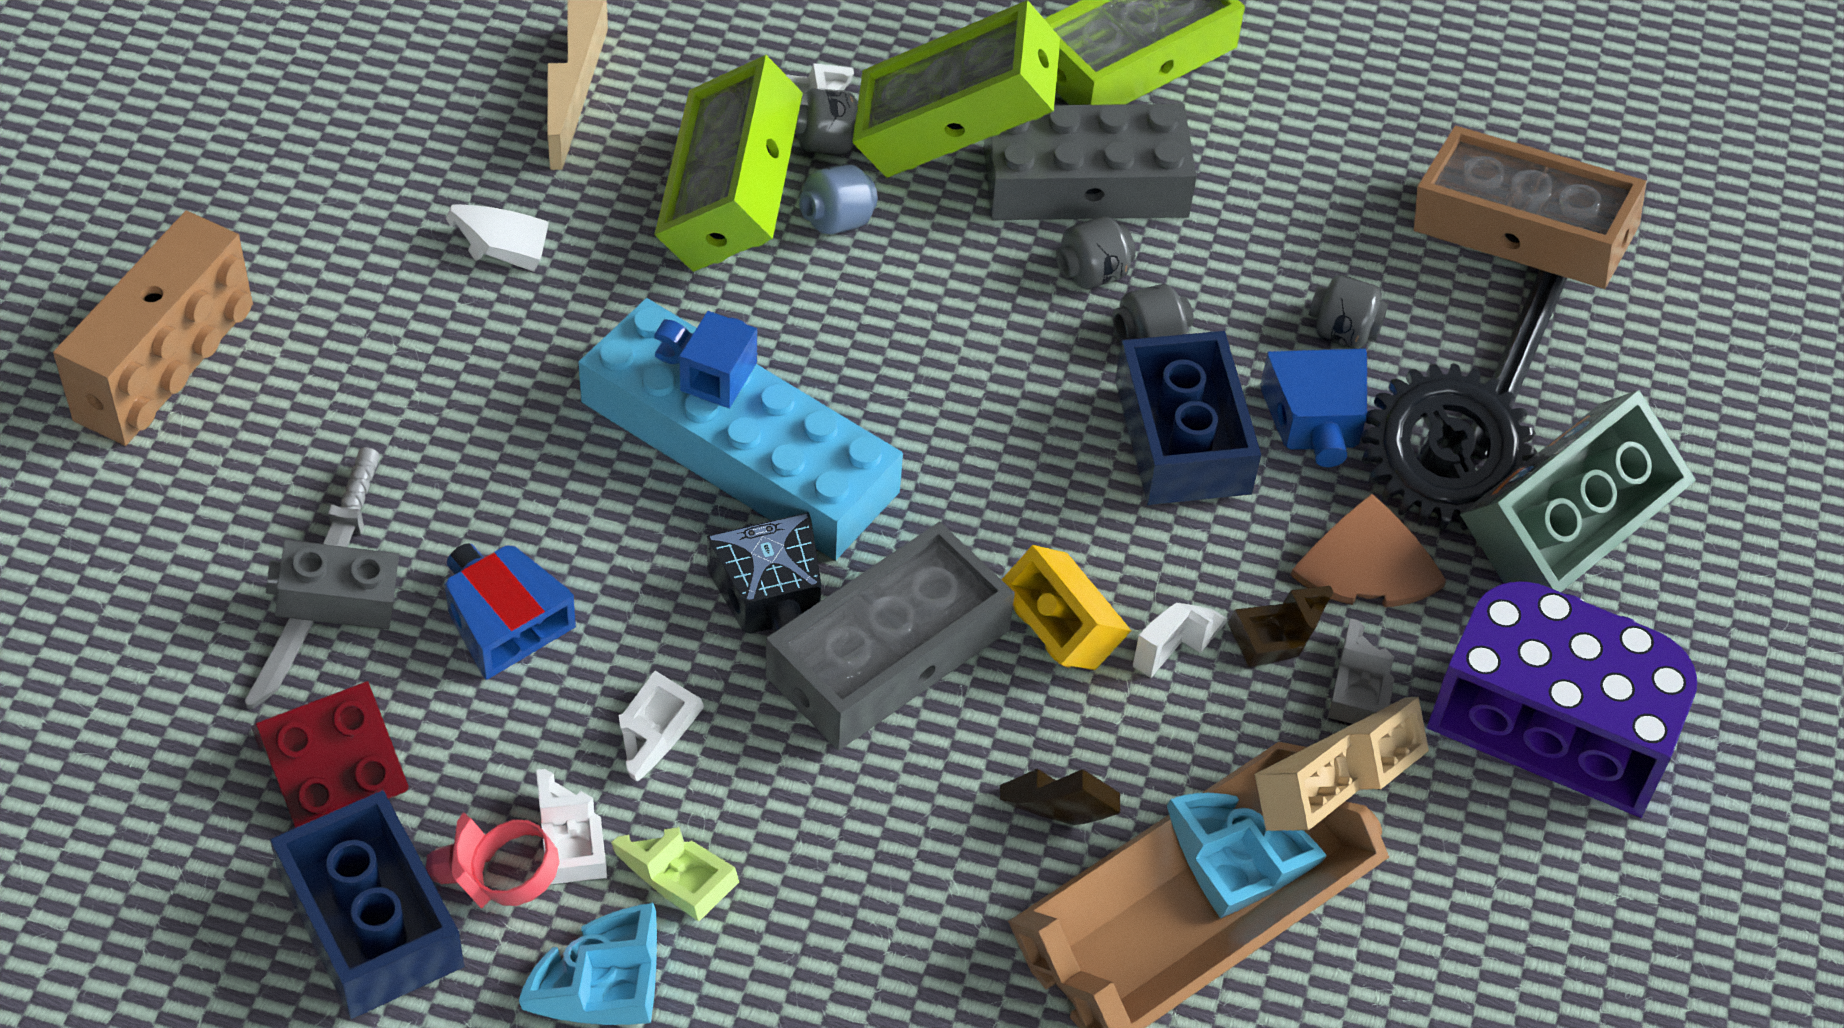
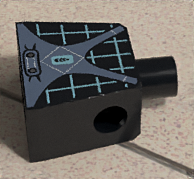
[707,512,821,634]

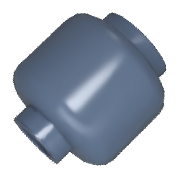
[799,164,878,235]

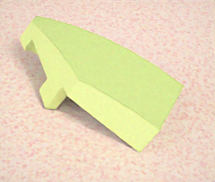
[611,827,739,921]

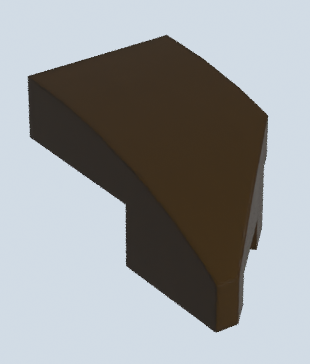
[1227,586,1333,667]
[1000,768,1120,825]

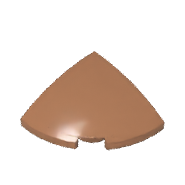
[1291,494,1446,607]

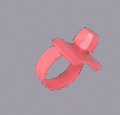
[426,812,559,909]

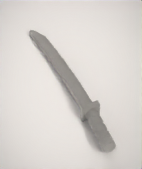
[245,447,380,710]

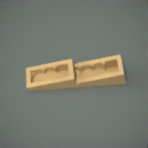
[547,0,608,170]
[1255,697,1429,831]

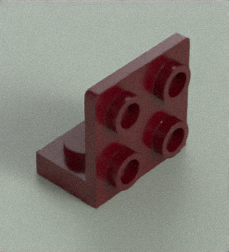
[251,681,409,828]

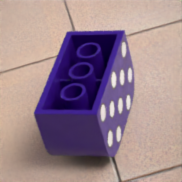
[1427,582,1697,818]

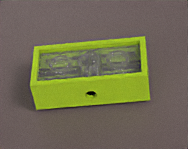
[852,0,1060,178]
[1044,0,1245,105]
[654,55,803,272]

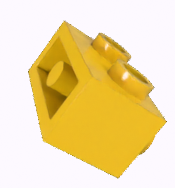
[1001,545,1132,670]

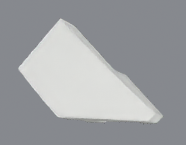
[1133,603,1227,678]

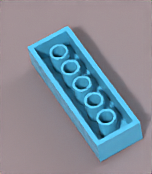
[579,298,903,561]

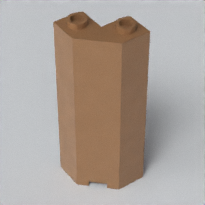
[1008,742,1389,1028]

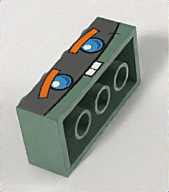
[1460,390,1696,592]

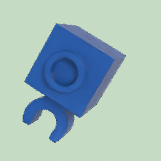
[654,311,757,409]

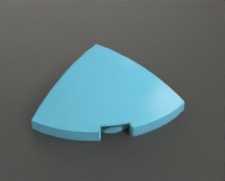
[1167,793,1327,919]
[519,903,657,1025]

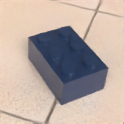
[1115,331,1261,505]
[270,790,465,1019]

